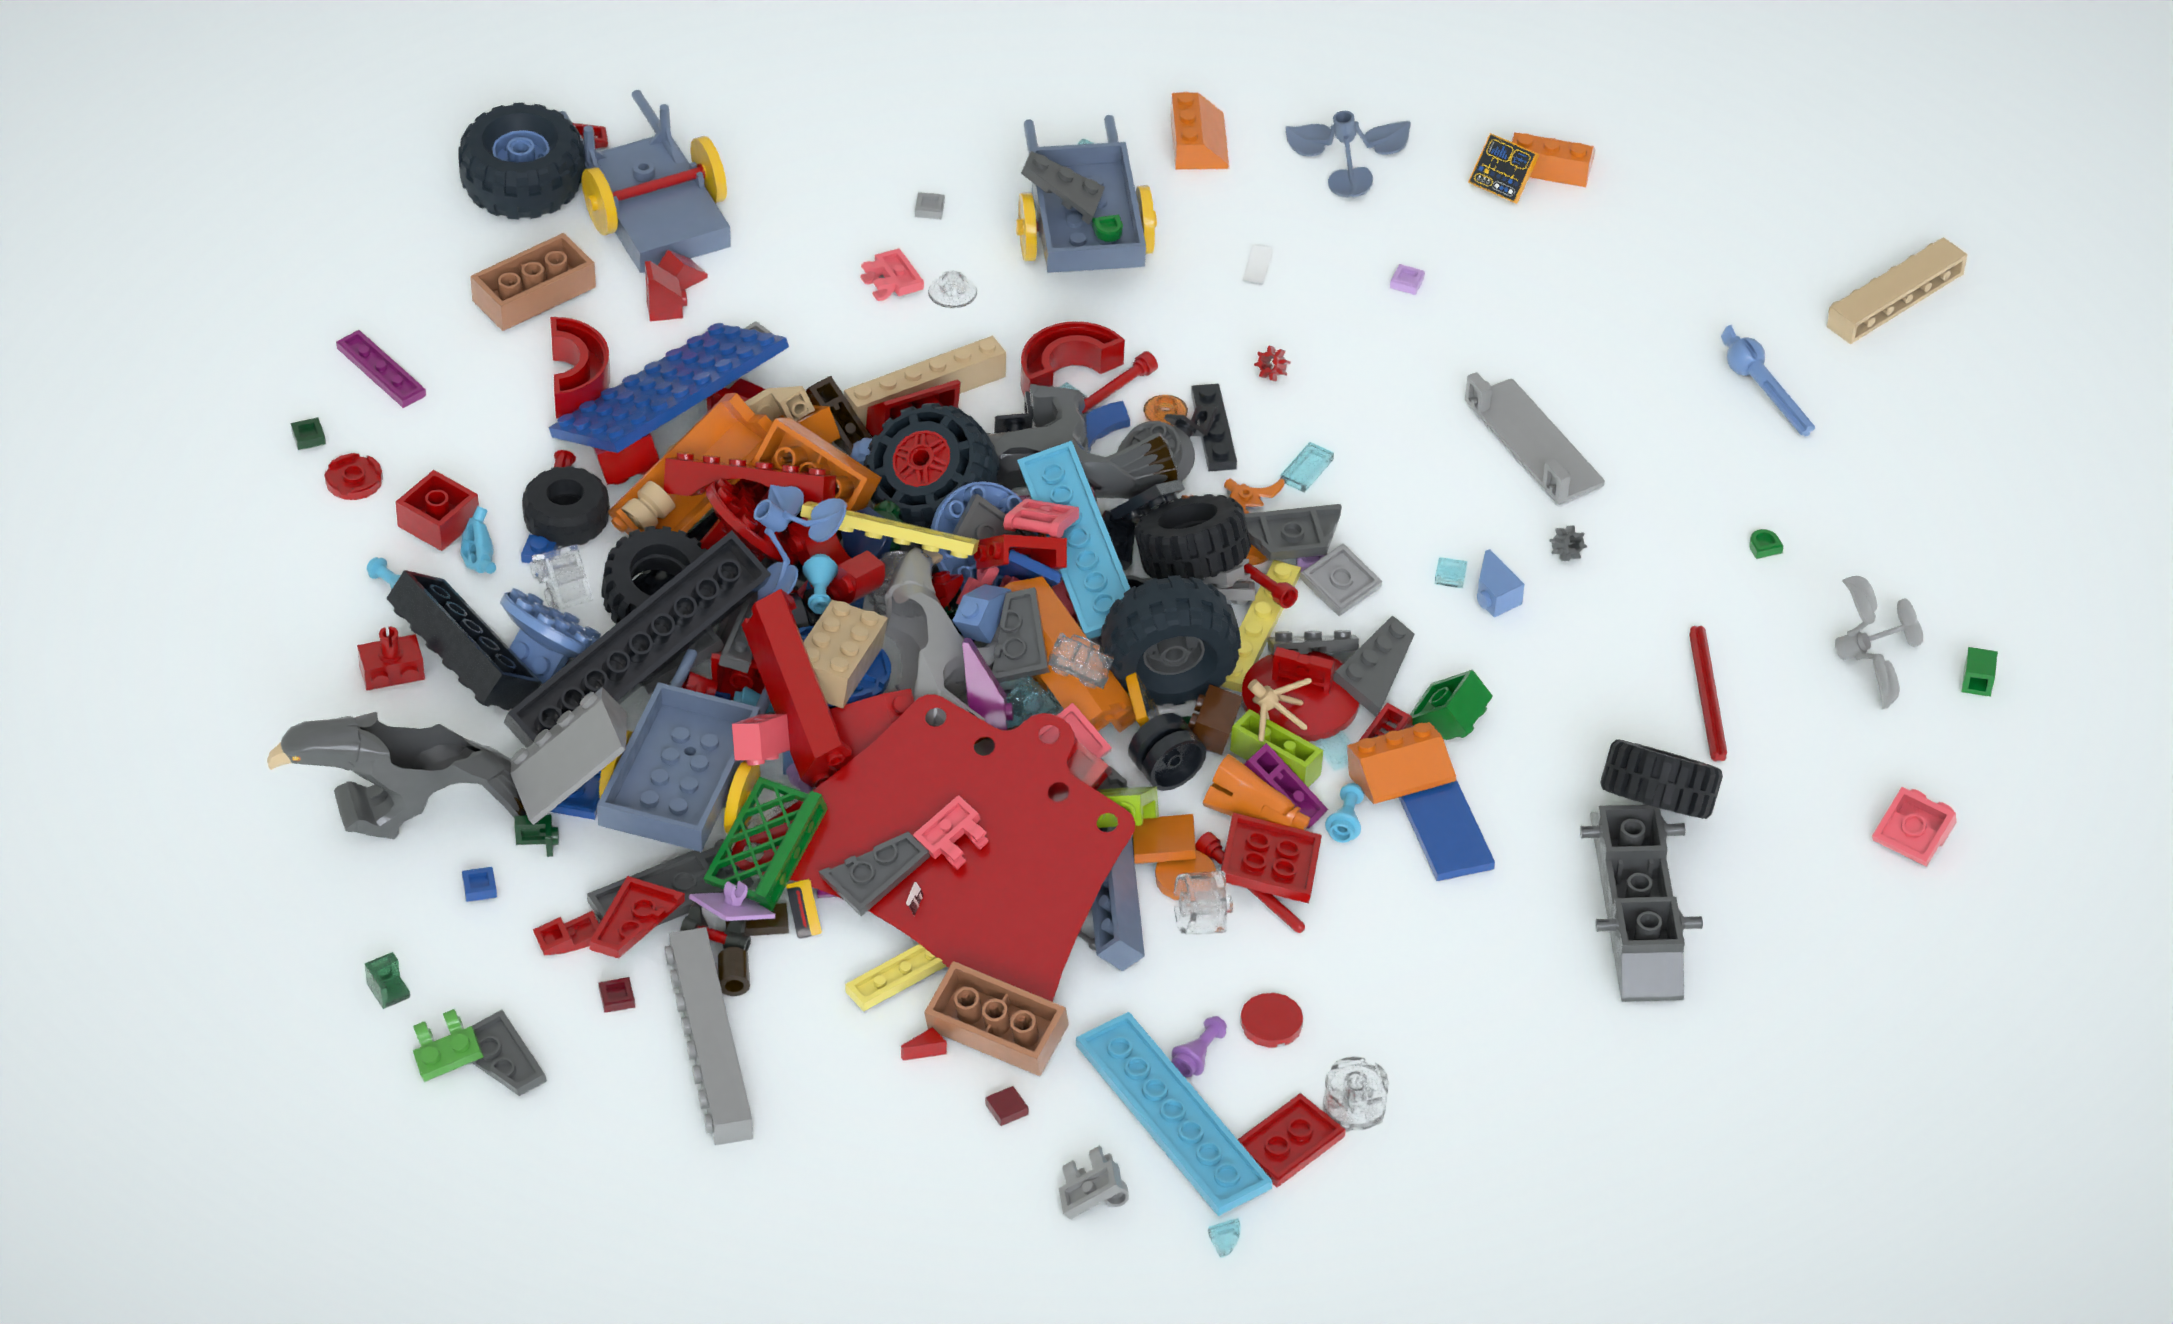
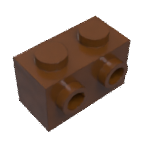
[1188,684,1243,755]

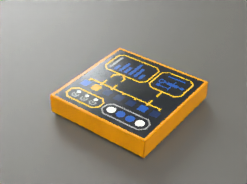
[1468,133,1539,204]
[1126,672,1160,727]

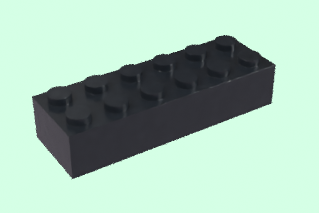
[386,570,542,711]

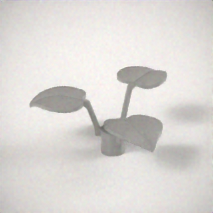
[1835,575,1924,709]

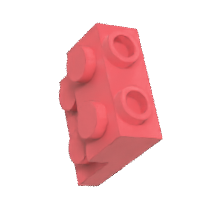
[1872,787,1957,867]

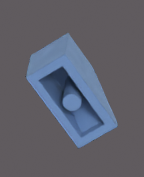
[1477,549,1525,618]
[953,584,1012,644]

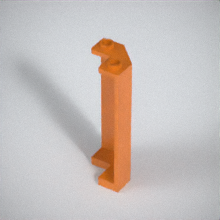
[608,393,773,535]
[1000,576,1136,733]

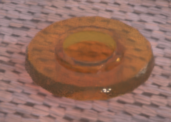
[1143,394,1188,426]

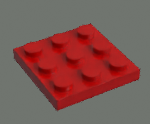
[1219,812,1322,903]

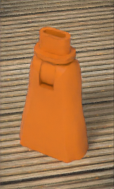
[1202,754,1311,830]

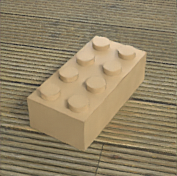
[804,600,888,708]

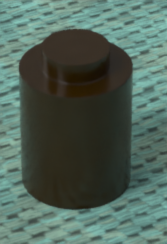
[717,946,750,996]

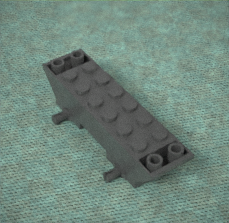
[1580,805,1703,1002]

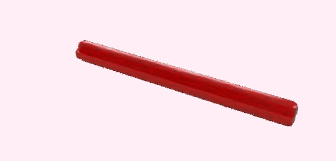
[1689,625,1728,762]

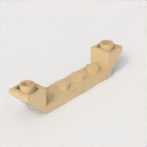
[665,386,815,454]

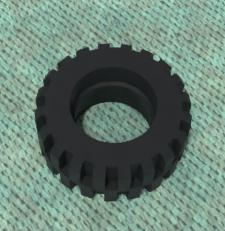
[1135,494,1251,580]
[601,526,707,624]
[1600,739,1723,819]

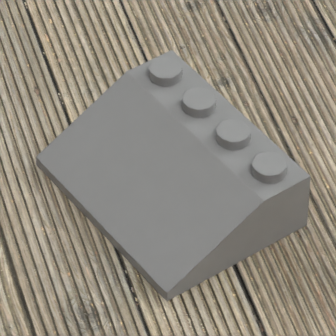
[510,687,627,825]

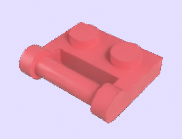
[1003,499,1079,538]

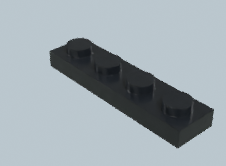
[1191,383,1237,472]

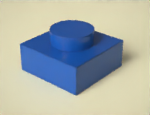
[521,534,558,567]
[461,867,497,902]

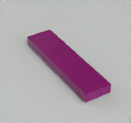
[336,330,426,408]

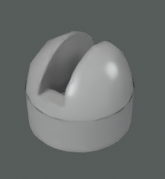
[1104,1179,1129,1207]

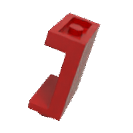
[974,534,1067,570]

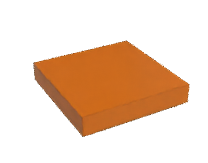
[1133,814,1196,864]

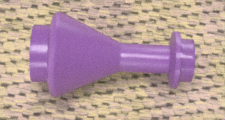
[1171,1016,1227,1078]

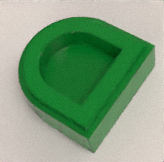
[1092,214,1123,242]
[1749,529,1784,559]

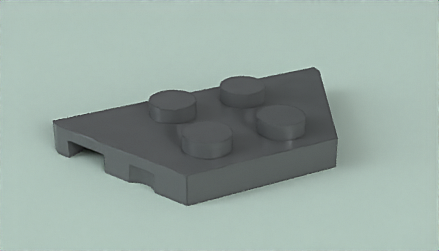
[1244,504,1342,561]

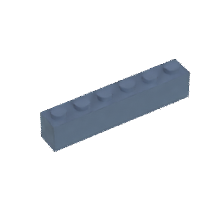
[1092,827,1145,971]

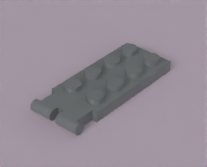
[587,839,754,926]

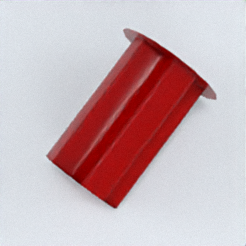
[554,450,576,467]

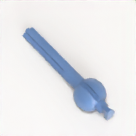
[1721,324,1815,437]

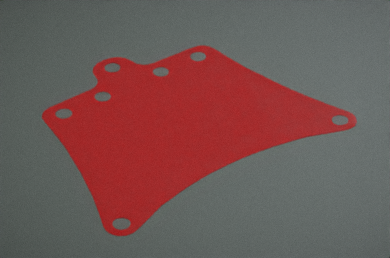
[732,694,1135,1002]

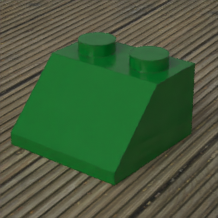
[1409,669,1493,740]

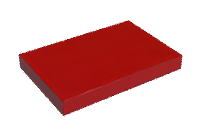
[1237,1093,1346,1188]

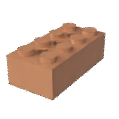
[470,233,596,331]
[924,961,1069,1076]

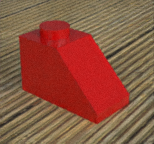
[645,261,687,321]

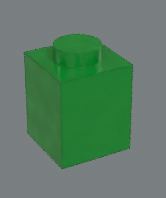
[1961,647,1998,697]

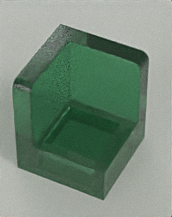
[364,952,410,1009]

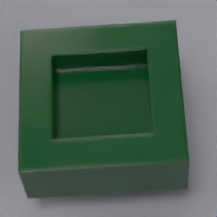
[290,417,326,450]

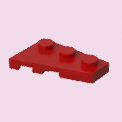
[589,876,685,959]

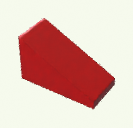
[901,1027,947,1061]

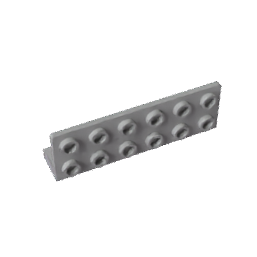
[1465,372,1605,504]

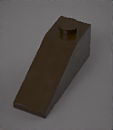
[806,375,872,456]

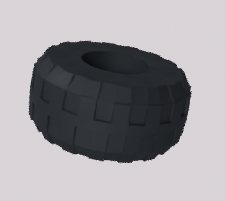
[522,466,610,548]

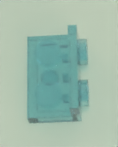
[1006,676,1060,728]

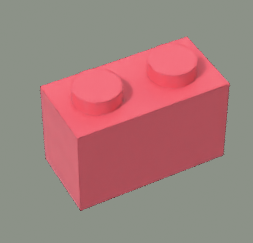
[732,714,790,765]

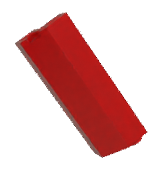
[741,589,852,788]

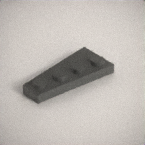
[1333,615,1415,716]

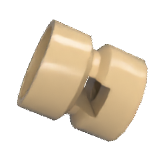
[621,481,675,530]

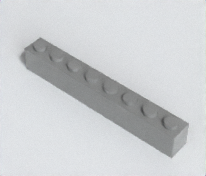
[664,927,753,1145]

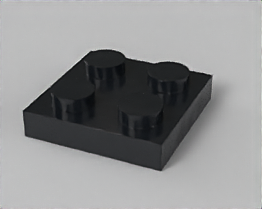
[1110,479,1185,522]

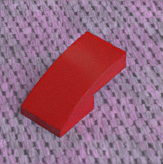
[533,910,599,955]

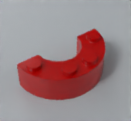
[550,317,610,419]
[1020,321,1125,396]
[788,517,885,604]

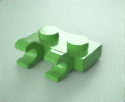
[412,1008,484,1082]

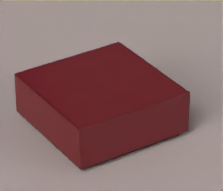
[598,977,635,1013]
[985,1086,1029,1126]

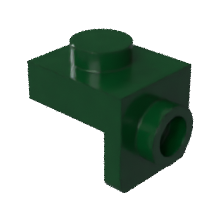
[514,815,559,857]

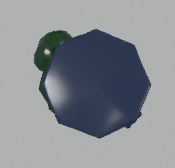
[841,500,903,563]

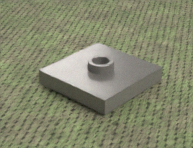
[1300,543,1383,616]

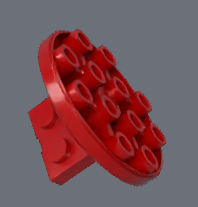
[700,478,799,565]
[1241,647,1360,742]

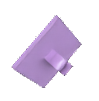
[689,881,776,921]

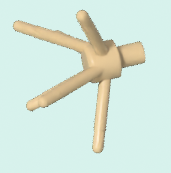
[1248,678,1312,742]

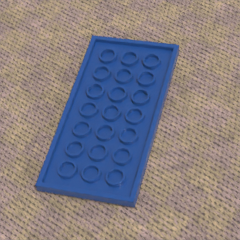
[548,323,789,453]

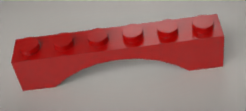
[663,452,836,509]

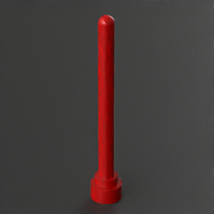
[1082,351,1158,414]
[1244,563,1298,609]
[1195,832,1305,933]

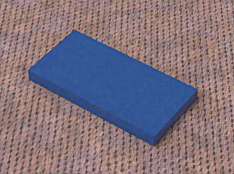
[1398,779,1495,881]

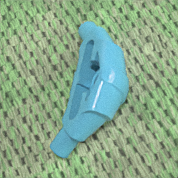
[460,506,496,574]

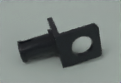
[994,391,1033,433]
[1164,405,1218,438]

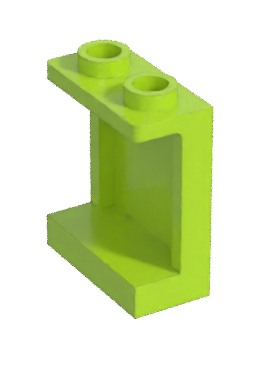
[1097,786,1159,828]

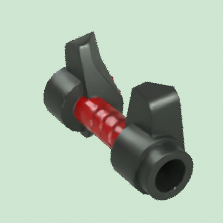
[680,902,751,952]

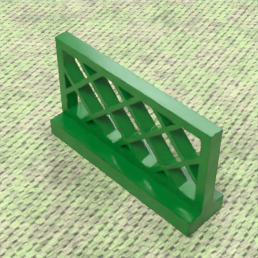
[703,776,828,911]

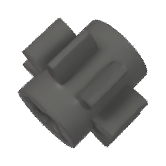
[1549,525,1587,561]

